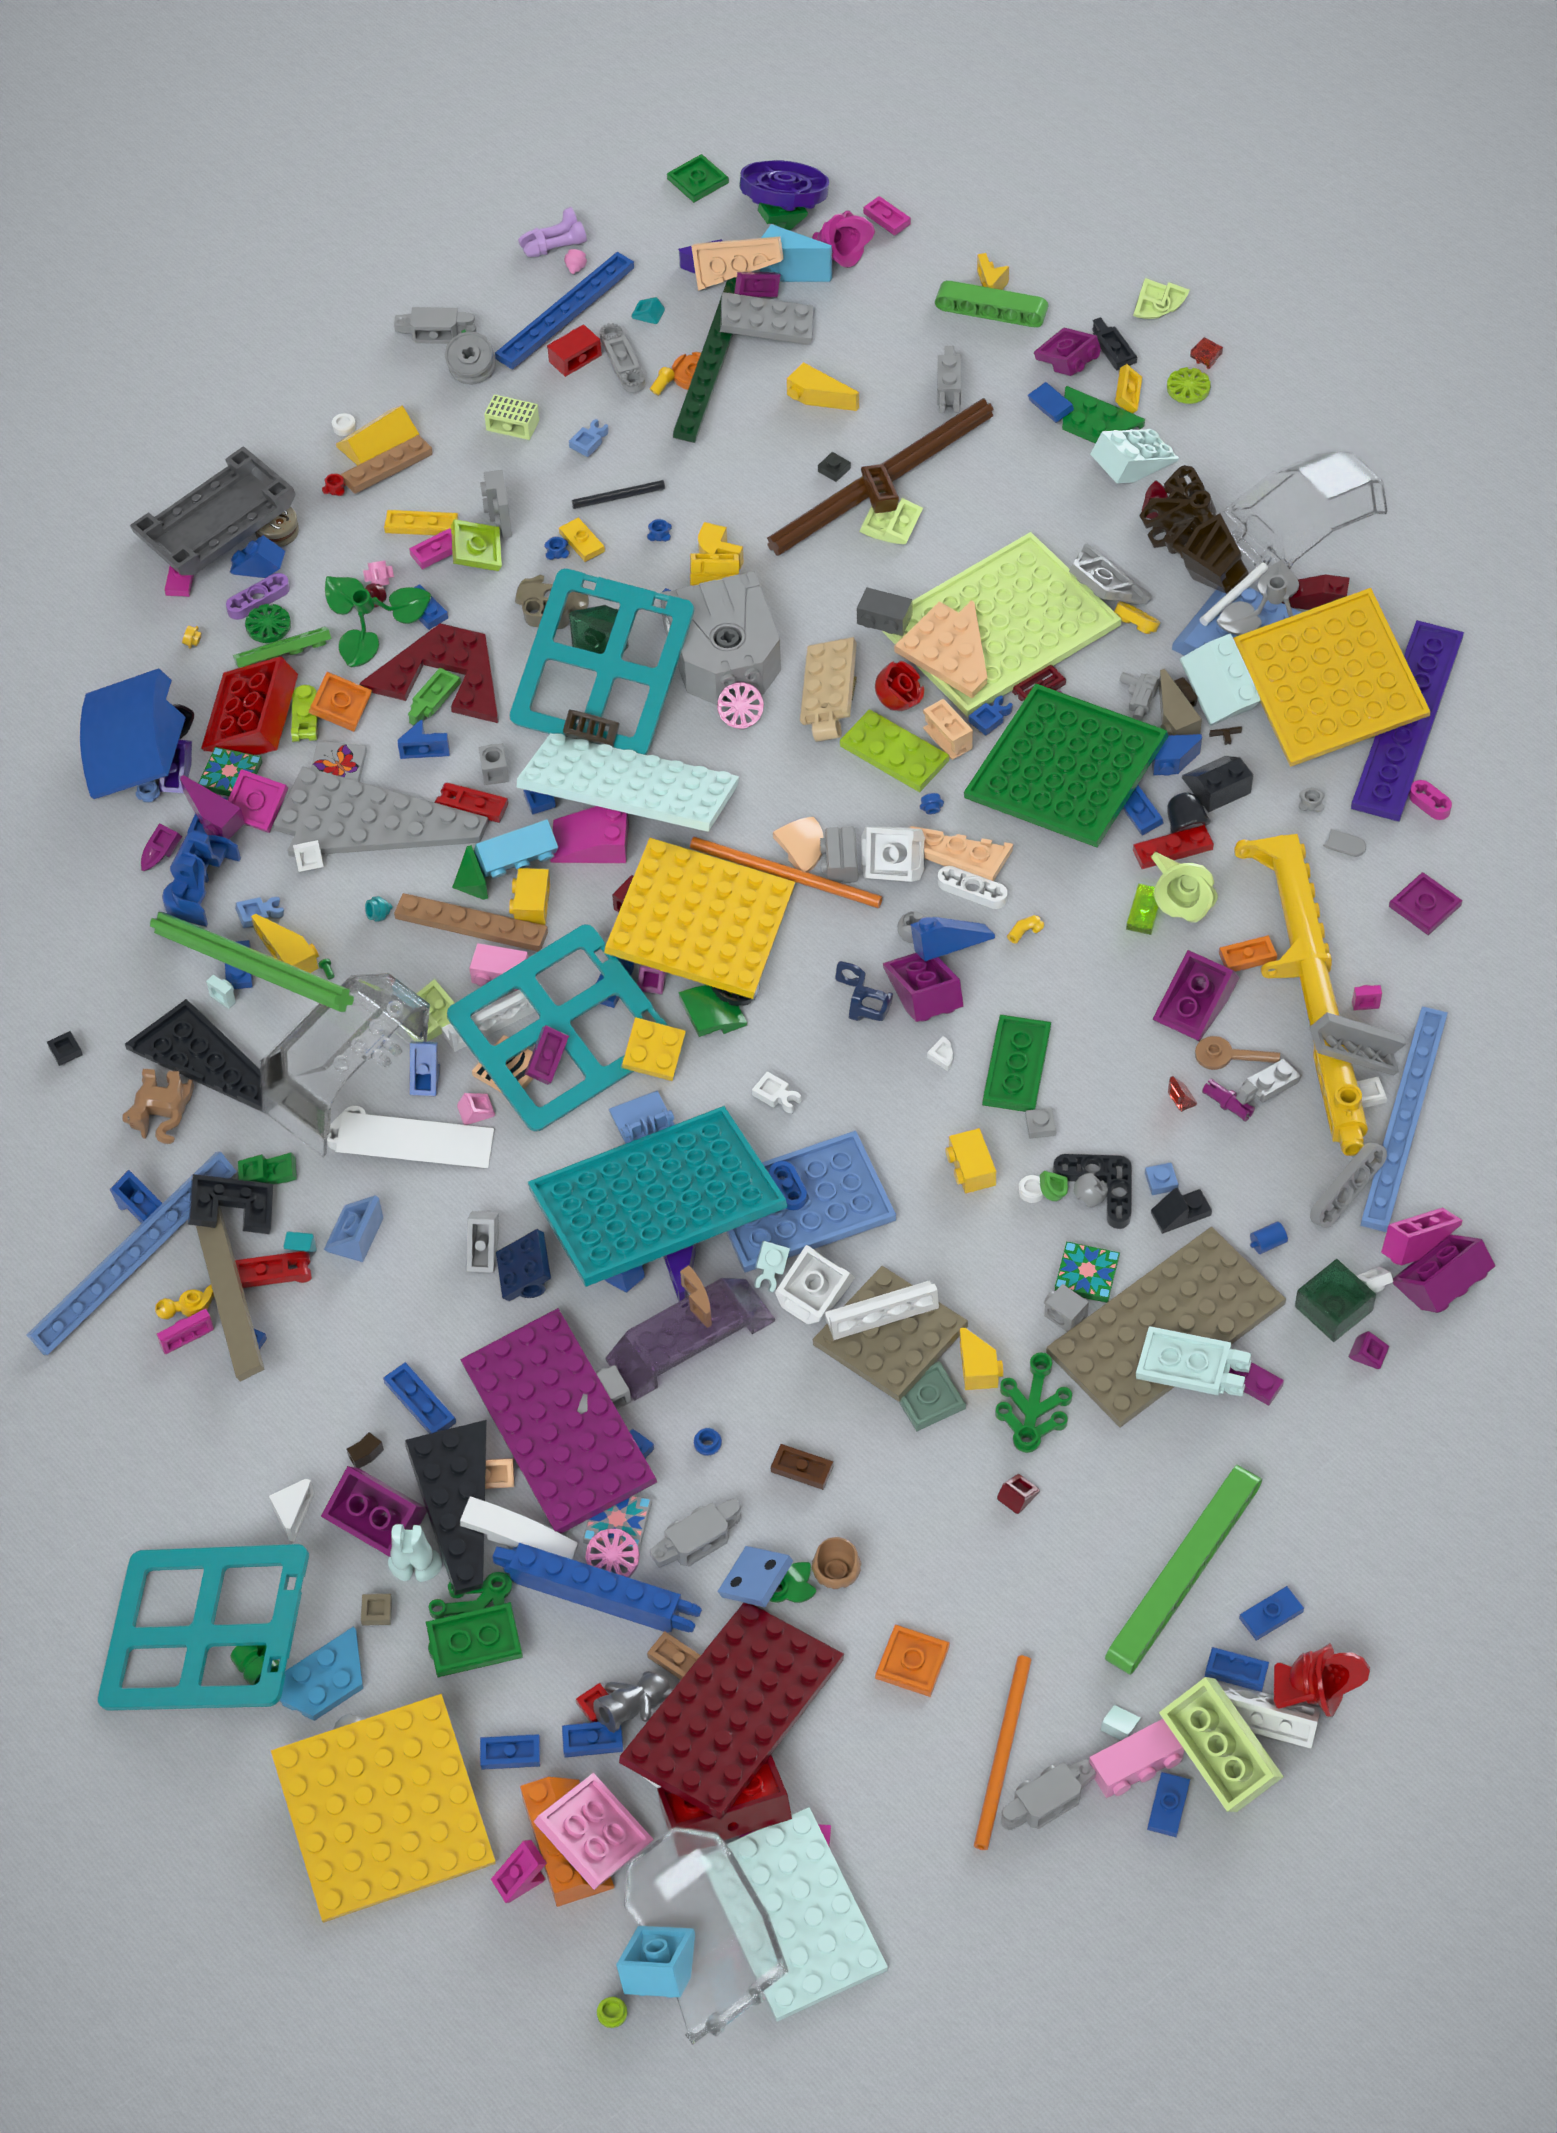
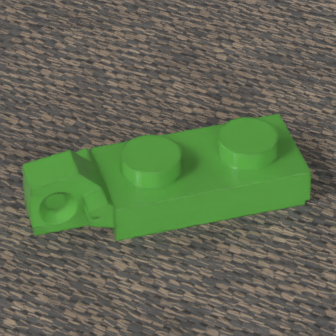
[408,668,461,725]

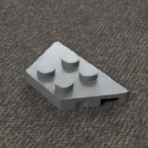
[1069,544,1152,604]

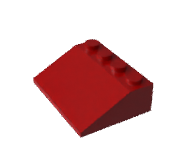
[201,656,298,755]

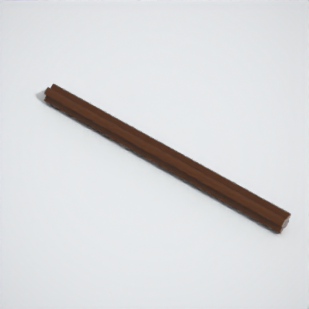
[767,398,994,556]

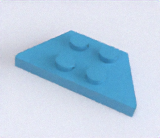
[279,1626,364,1721]

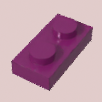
[734,272,781,297]
[525,1025,569,1085]
[1229,1362,1284,1406]

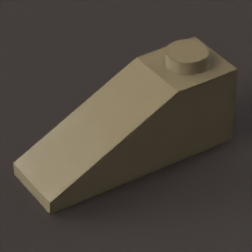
[1159,668,1202,736]

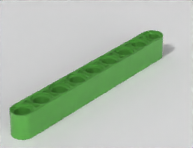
[1105,1465,1262,1675]

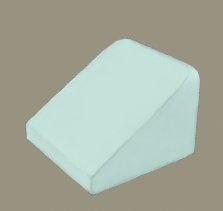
[1101,1705,1141,1740]

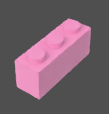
[1089,1719,1184,1798]

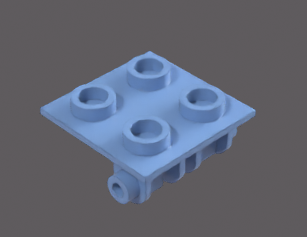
[609,1091,675,1144]

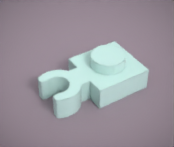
[754,1241,790,1292]

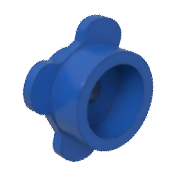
[647,519,672,542]
[544,537,569,560]

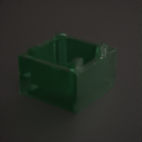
[1294,1259,1376,1342]

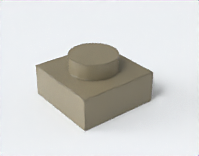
[361,1594,392,1626]

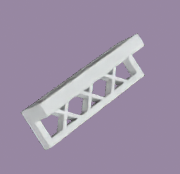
[441,984,541,1052]
[825,1280,939,1340]
[1217,1680,1321,1748]

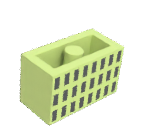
[484,395,539,440]

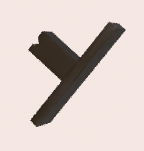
[1209,726,1242,745]

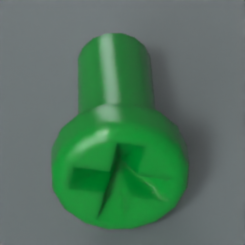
[318,958,335,980]

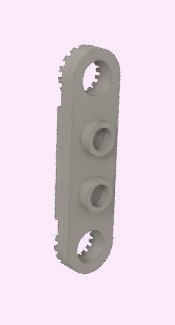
[600,323,645,392]

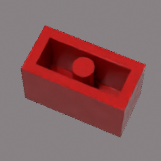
[547,324,602,377]

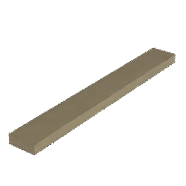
[196,1206,265,1382]

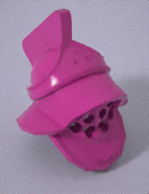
[812,210,875,268]

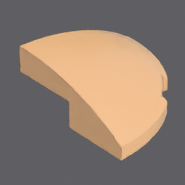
[773,817,823,873]

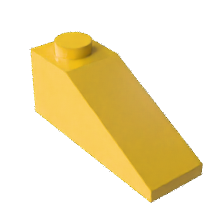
[786,362,859,411]
[251,914,319,973]

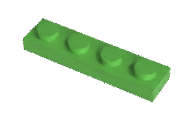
[233,626,332,668]

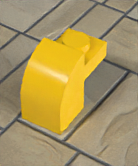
[698,522,744,569]

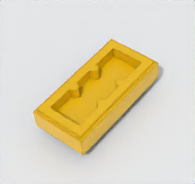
[559,517,605,562]

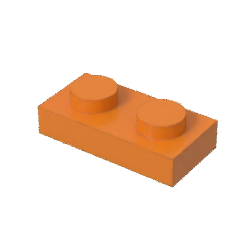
[1219,935,1277,972]

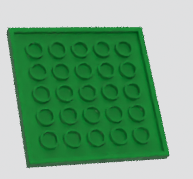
[964,683,1168,848]

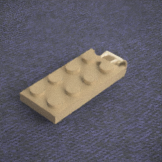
[800,637,857,742]

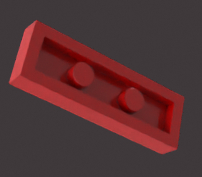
[1133,825,1214,869]

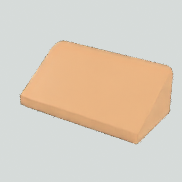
[485,1458,514,1489]

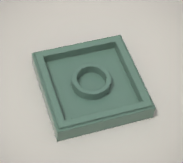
[899,1361,966,1432]

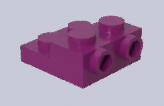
[1034,327,1101,376]

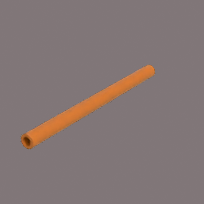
[974,1655,1032,1850]

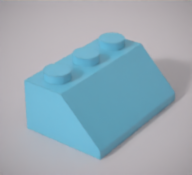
[474,819,558,878]

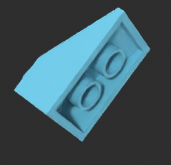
[760,224,832,282]

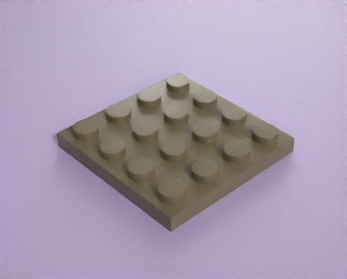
[812,1266,968,1402]

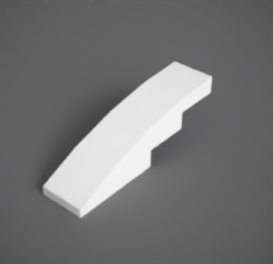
[460,1496,578,1559]

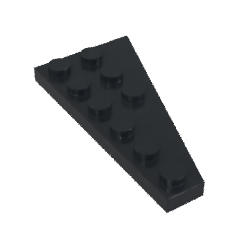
[125,999,286,1113]
[405,1420,487,1595]

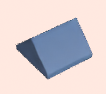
[324,1195,383,1262]

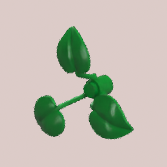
[325,576,431,667]

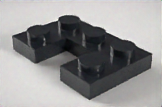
[188,1174,273,1234]

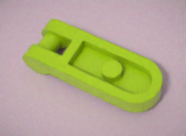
[291,685,318,742]

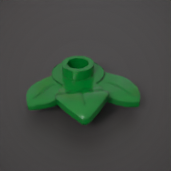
[769,1562,816,1603]

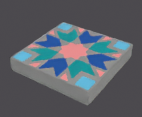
[583,1495,652,1551]

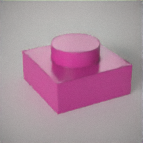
[1352,985,1382,1011]

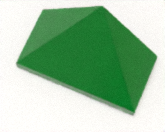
[452,845,488,900]

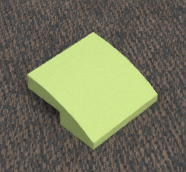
[859,498,923,544]
[391,979,455,1042]

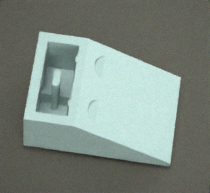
[1090,429,1179,484]

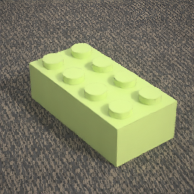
[1159,1677,1284,1812]

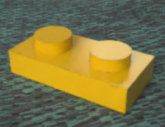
[1115,364,1142,414]

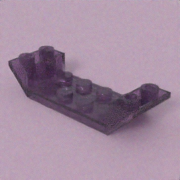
[605,1278,775,1401]

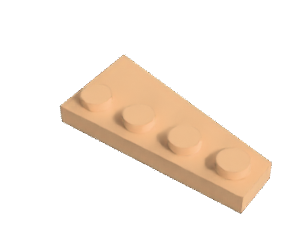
[691,237,784,291]
[910,826,1013,881]

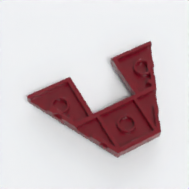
[359,623,499,723]

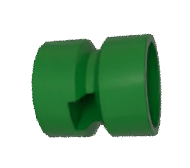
[230,1645,280,1685]

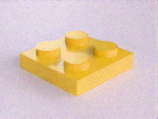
[621,1017,686,1081]

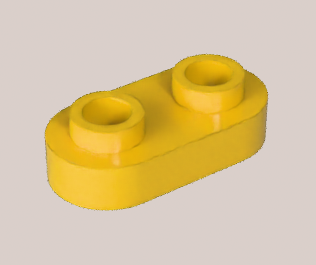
[1114,601,1161,634]

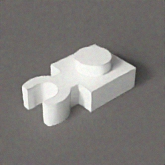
[752,1072,801,1113]

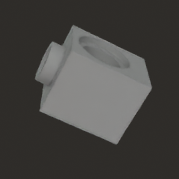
[479,743,509,786]
[1044,1284,1089,1332]

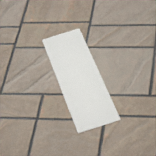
[335,1112,494,1168]

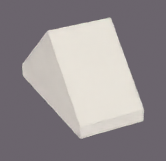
[269,1479,314,1542]

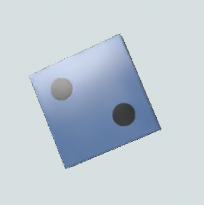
[718,1546,793,1607]

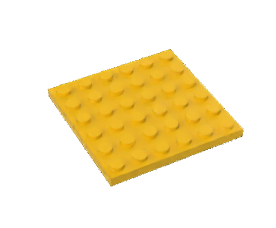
[1233,588,1430,767]
[604,837,795,999]
[270,1694,496,1923]

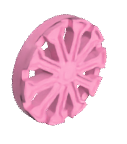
[717,682,764,729]
[585,1529,640,1578]

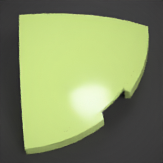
[1133,278,1190,319]

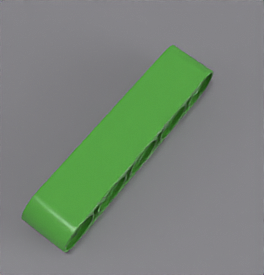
[935,280,1049,328]

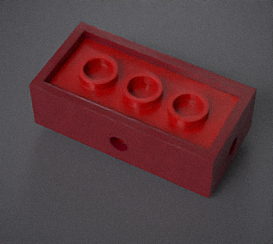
[657,1755,792,1855]

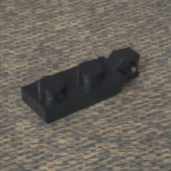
[1092,317,1137,371]

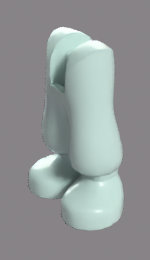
[388,1524,442,1582]

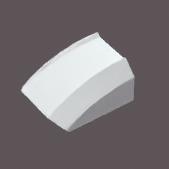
[861,827,925,882]
[775,1245,855,1324]

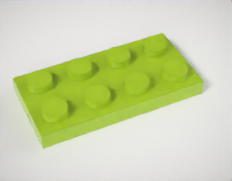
[840,709,949,792]

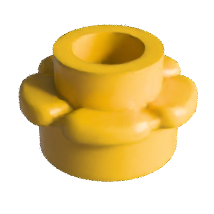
[182,625,202,649]

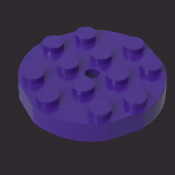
[739,160,829,211]

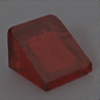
[1168,1076,1197,1112]

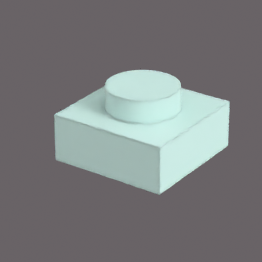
[206,975,236,1009]

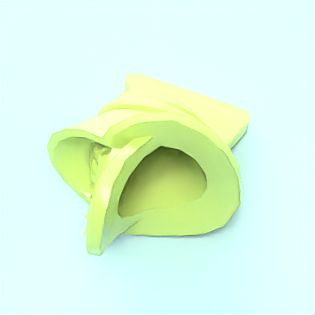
[1151,852,1218,923]

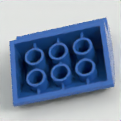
[80,668,185,799]

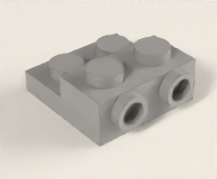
[480,470,512,538]

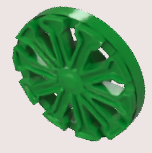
[245,604,291,643]

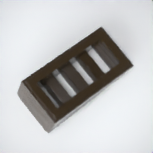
[563,709,620,747]

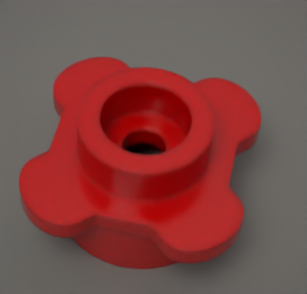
[322,474,346,496]

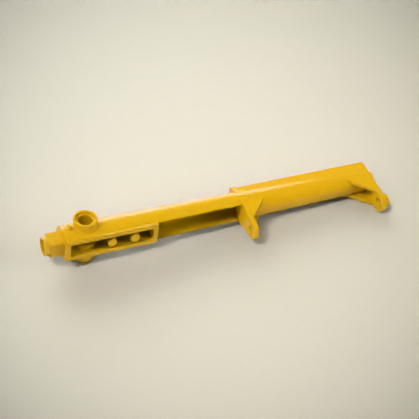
[1234,834,1368,1156]

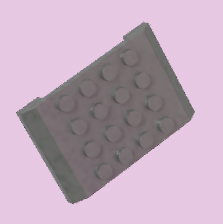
[130,446,296,575]

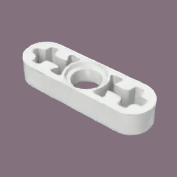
[938,866,1007,909]

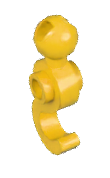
[155,1284,214,1320]

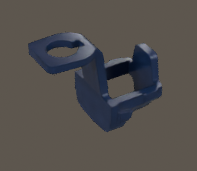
[835,961,893,1021]

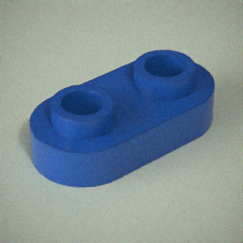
[769,1161,807,1210]

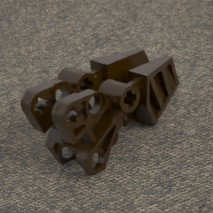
[1139,465,1249,594]

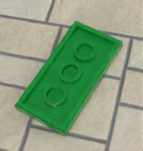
[982,1015,1052,1112]

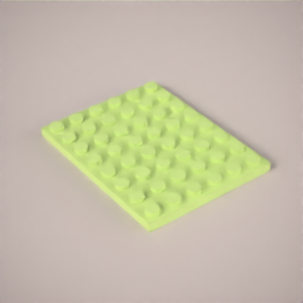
[882,532,1122,717]

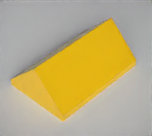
[336,405,419,466]

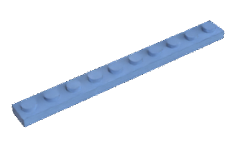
[1360,1006,1448,1232]
[26,1152,237,1355]

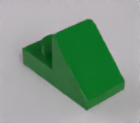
[757,203,808,231]

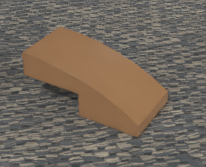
[680,1265,712,1328]

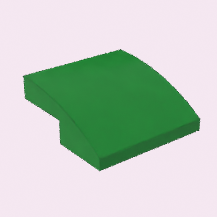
[678,985,748,1037]

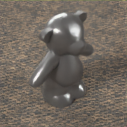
[593,1671,672,1733]

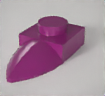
[141,823,183,871]

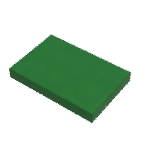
[426,1602,523,1678]

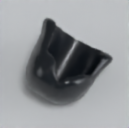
[1167,792,1211,834]

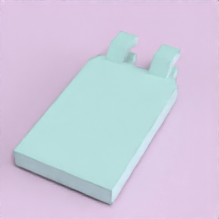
[1136,1326,1251,1396]

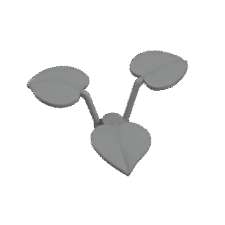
[1217,559,1302,635]

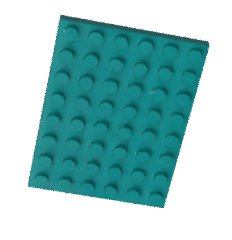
[528,1106,787,1287]

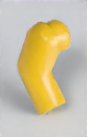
[649,367,674,396]
[1007,915,1044,944]

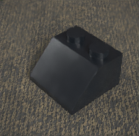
[1182,756,1254,813]

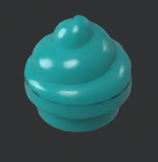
[365,896,393,922]

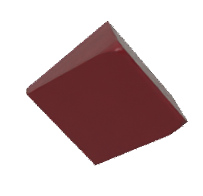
[997,1474,1040,1514]

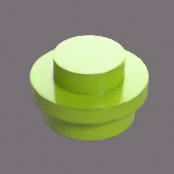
[597,1997,628,2028]

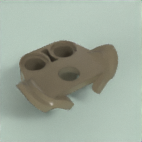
[515,575,589,629]

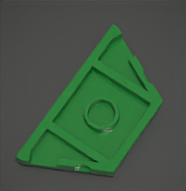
[1062,386,1145,444]

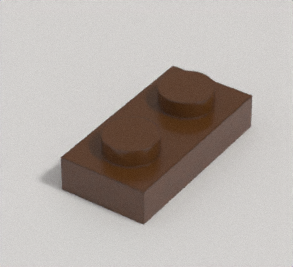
[770,1444,834,1490]

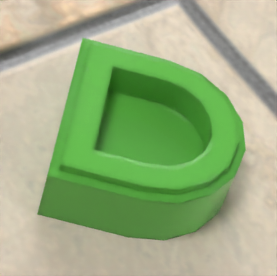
[1040,1170,1068,1202]

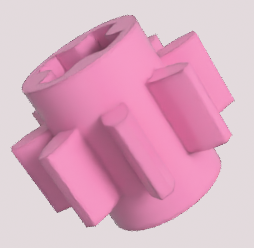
[363,560,394,586]

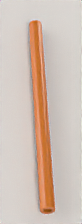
[690,837,882,908]

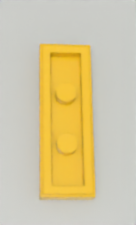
[384,510,458,535]

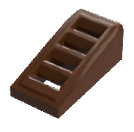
[861,464,899,513]

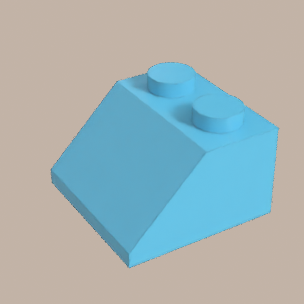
[616,1926,695,1998]

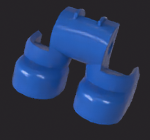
[162,832,241,927]

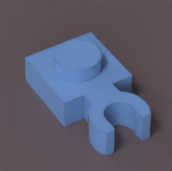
[569,419,609,457]
[235,897,284,928]

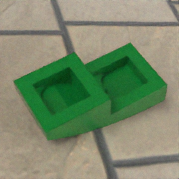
[238,1153,297,1185]

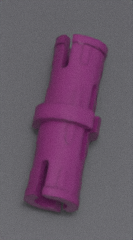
[1202,1079,1255,1122]

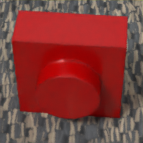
[576,1683,609,1723]

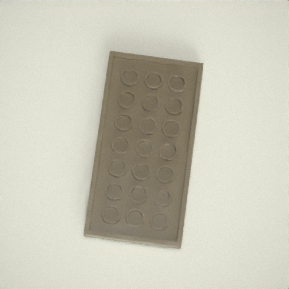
[1046,1226,1286,1428]

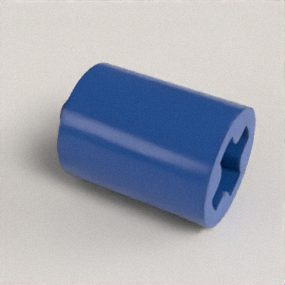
[1250,1221,1288,1254]

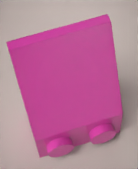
[550,806,629,863]

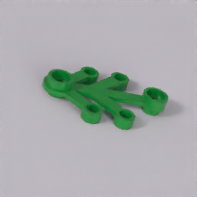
[995,1352,1072,1453]
[428,1572,512,1659]

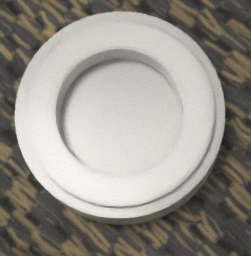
[332,413,356,436]
[1019,1175,1044,1203]

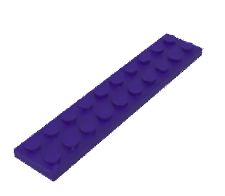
[1351,620,1464,822]

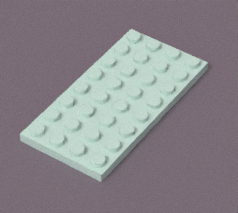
[516,733,739,832]

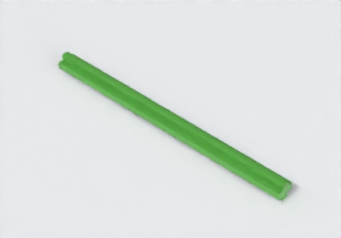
[150,912,354,1012]

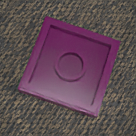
[1389,872,1463,936]

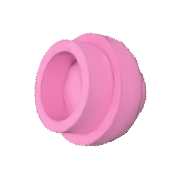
[564,249,587,274]

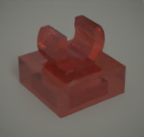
[1190,337,1223,369]

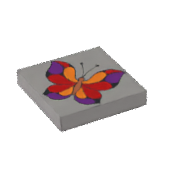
[311,741,367,782]

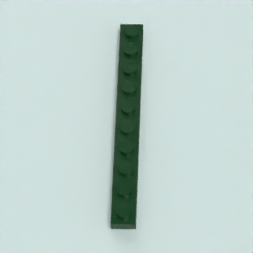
[673,277,736,443]

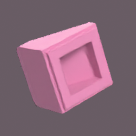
[457,1093,495,1125]

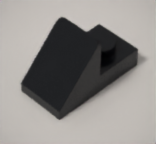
[1151,1187,1212,1234]

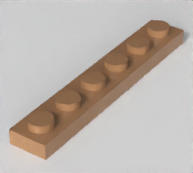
[394,893,548,952]

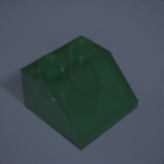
[569,605,629,654]

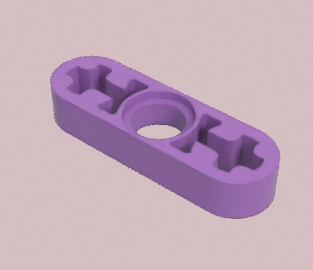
[226,573,290,620]

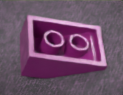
[1153,950,1240,1041]
[883,953,964,1022]

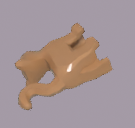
[122,1069,194,1144]

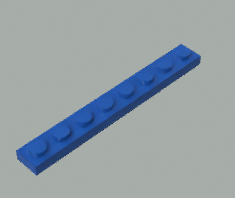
[495,252,634,370]

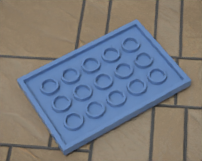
[726,1131,896,1273]

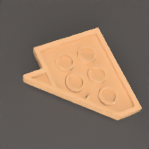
[894,600,987,698]

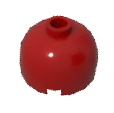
[874,661,924,711]

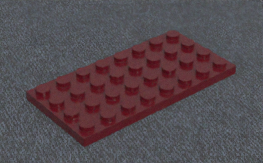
[619,1602,844,1820]

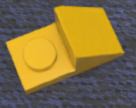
[977,253,1009,290]

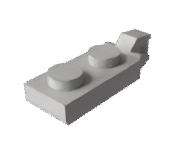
[1236,1059,1301,1105]

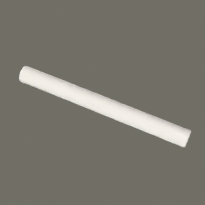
[1200,562,1268,626]

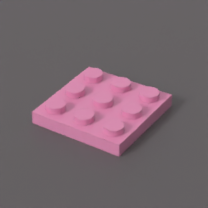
[534,1773,654,1890]

